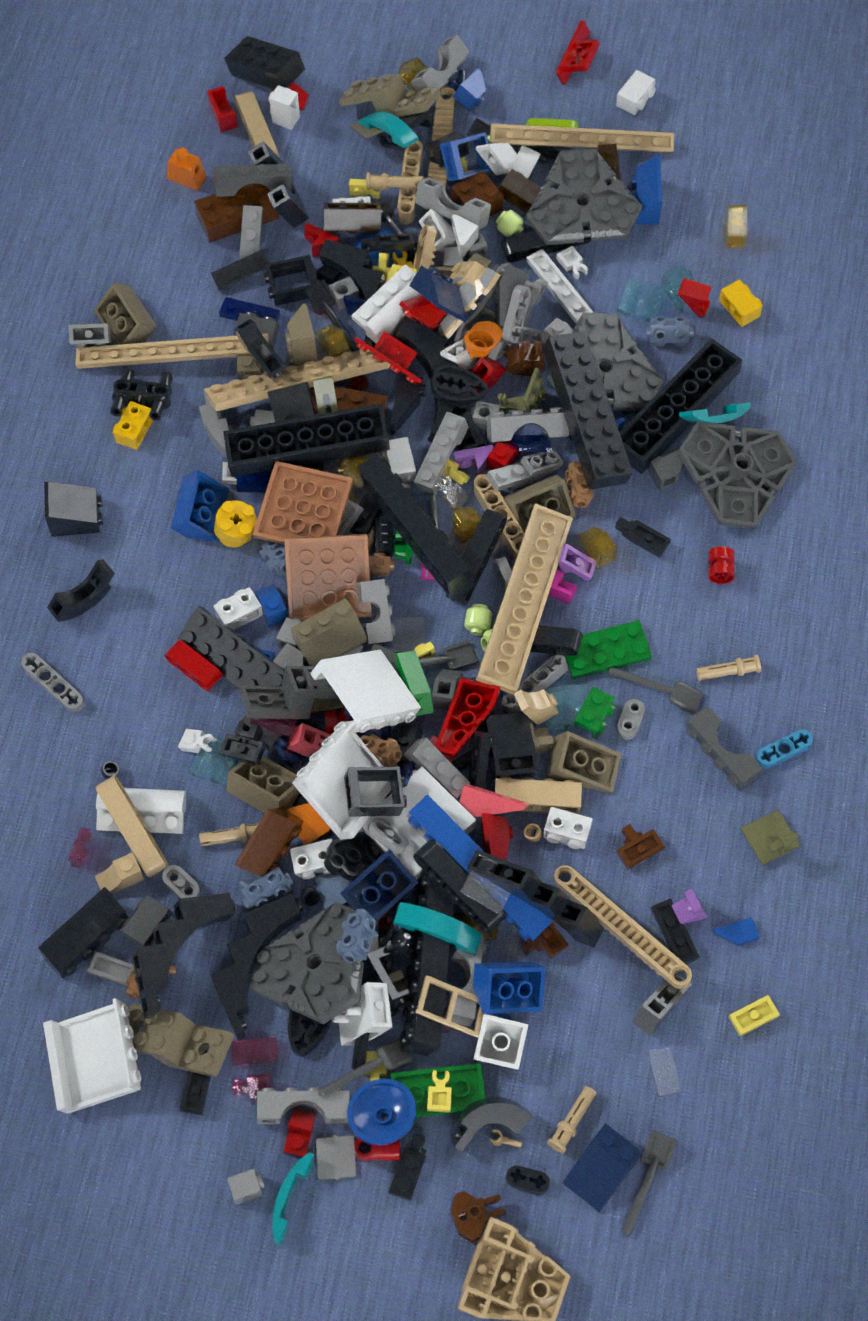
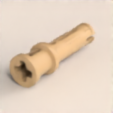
[366,172,424,190]
[696,654,761,681]
[199,823,259,847]
[547,1086,597,1154]

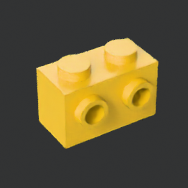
[719,279,763,327]
[113,401,153,450]

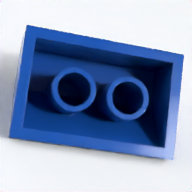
[631,155,662,225]
[171,470,229,541]
[473,961,546,1014]

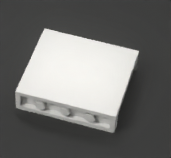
[310,649,421,733]
[292,720,391,840]
[360,767,476,880]
[43,998,141,1114]

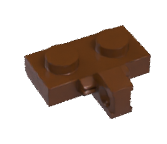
[616,824,665,870]
[521,922,569,959]

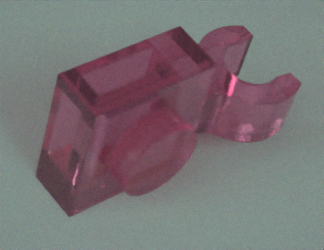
[232,1073,272,1100]

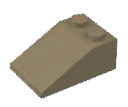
[546,731,622,794]

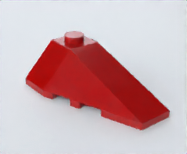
[435,678,501,757]
[481,813,513,860]

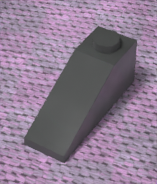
[632,972,692,1036]

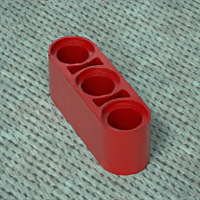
[164,640,223,691]

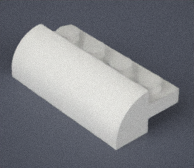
[352,265,422,343]
[96,788,187,834]

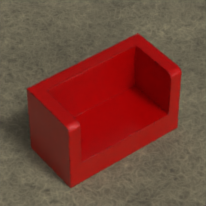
[207,86,238,132]

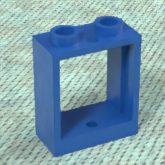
[440,132,491,181]

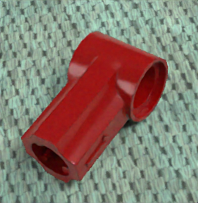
[354,1139,400,1162]

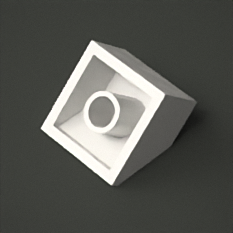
[473,1014,528,1070]

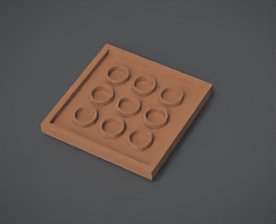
[253,461,354,545]
[284,534,372,621]

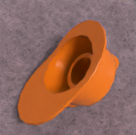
[464,321,503,359]

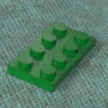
[564,620,652,680]
[391,1063,485,1118]

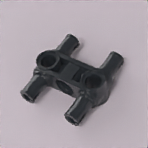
[110,368,173,421]

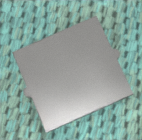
[316,1135,356,1181]

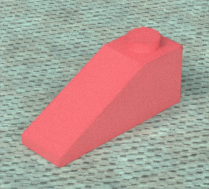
[287,723,331,757]
[459,784,529,817]

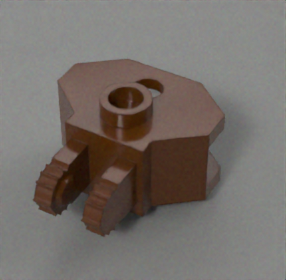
[504,340,545,376]
[451,1191,507,1243]

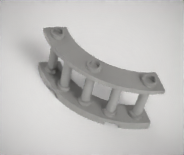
[454,263,548,361]

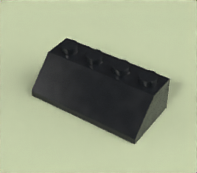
[38,887,128,979]

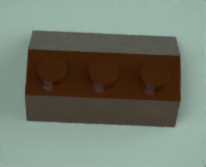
[234,807,304,877]

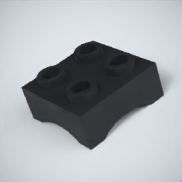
[267,382,316,422]

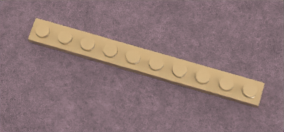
[490,124,674,153]
[76,333,269,369]

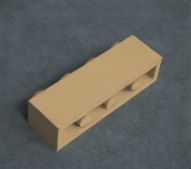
[495,776,582,814]

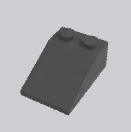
[495,264,529,330]

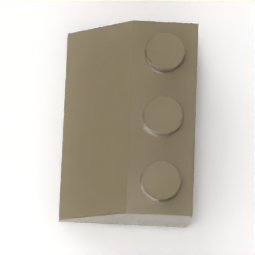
[93,283,157,345]
[285,304,317,366]
[503,475,576,533]
[291,598,368,666]
[226,756,300,813]

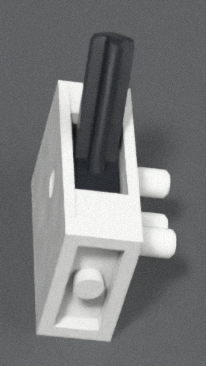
[332,982,392,1070]

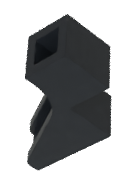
[234,319,287,378]

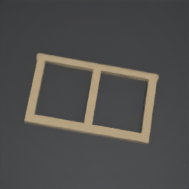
[416,975,484,1038]

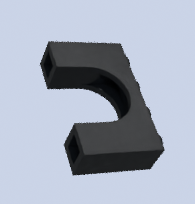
[248,141,309,228]

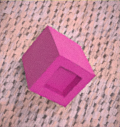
[548,569,577,605]

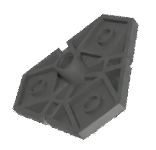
[526,148,642,245]
[548,312,663,411]
[677,421,797,529]
[250,902,364,1024]

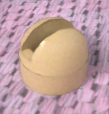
[524,823,542,842]

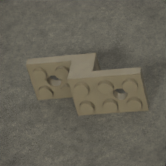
[339,73,441,117]
[128,1003,235,1077]

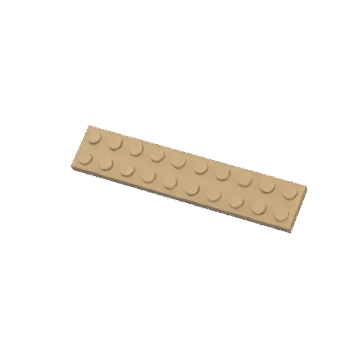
[205,349,391,412]
[476,503,573,695]

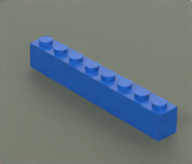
[407,794,552,942]

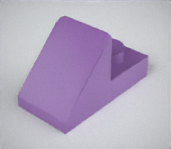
[454,445,493,476]
[559,543,596,581]
[672,889,707,924]

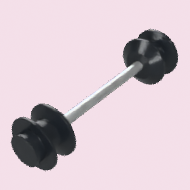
[380,202,418,263]

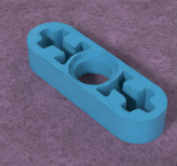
[756,729,813,769]

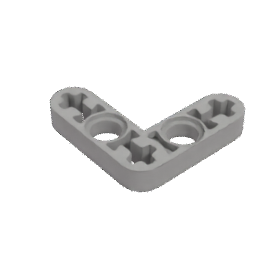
[502,285,544,344]

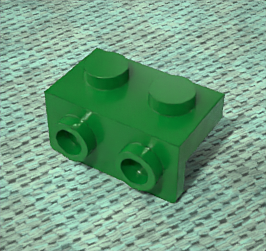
[574,686,616,739]

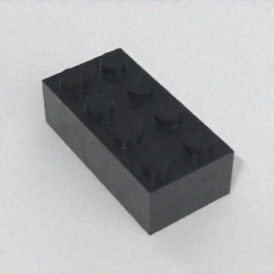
[224,36,306,90]

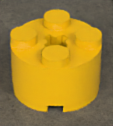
[214,501,257,548]

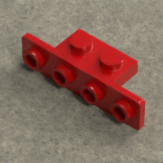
[556,20,600,85]
[354,331,424,385]

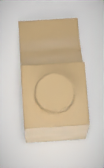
[514,689,559,726]
[95,852,144,894]

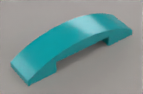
[358,111,418,148]
[679,402,751,423]
[393,902,482,956]
[272,1152,315,1247]

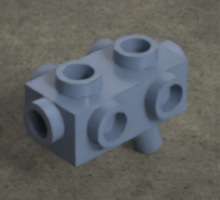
[646,317,694,346]
[259,541,287,584]
[239,867,293,911]
[336,909,378,963]

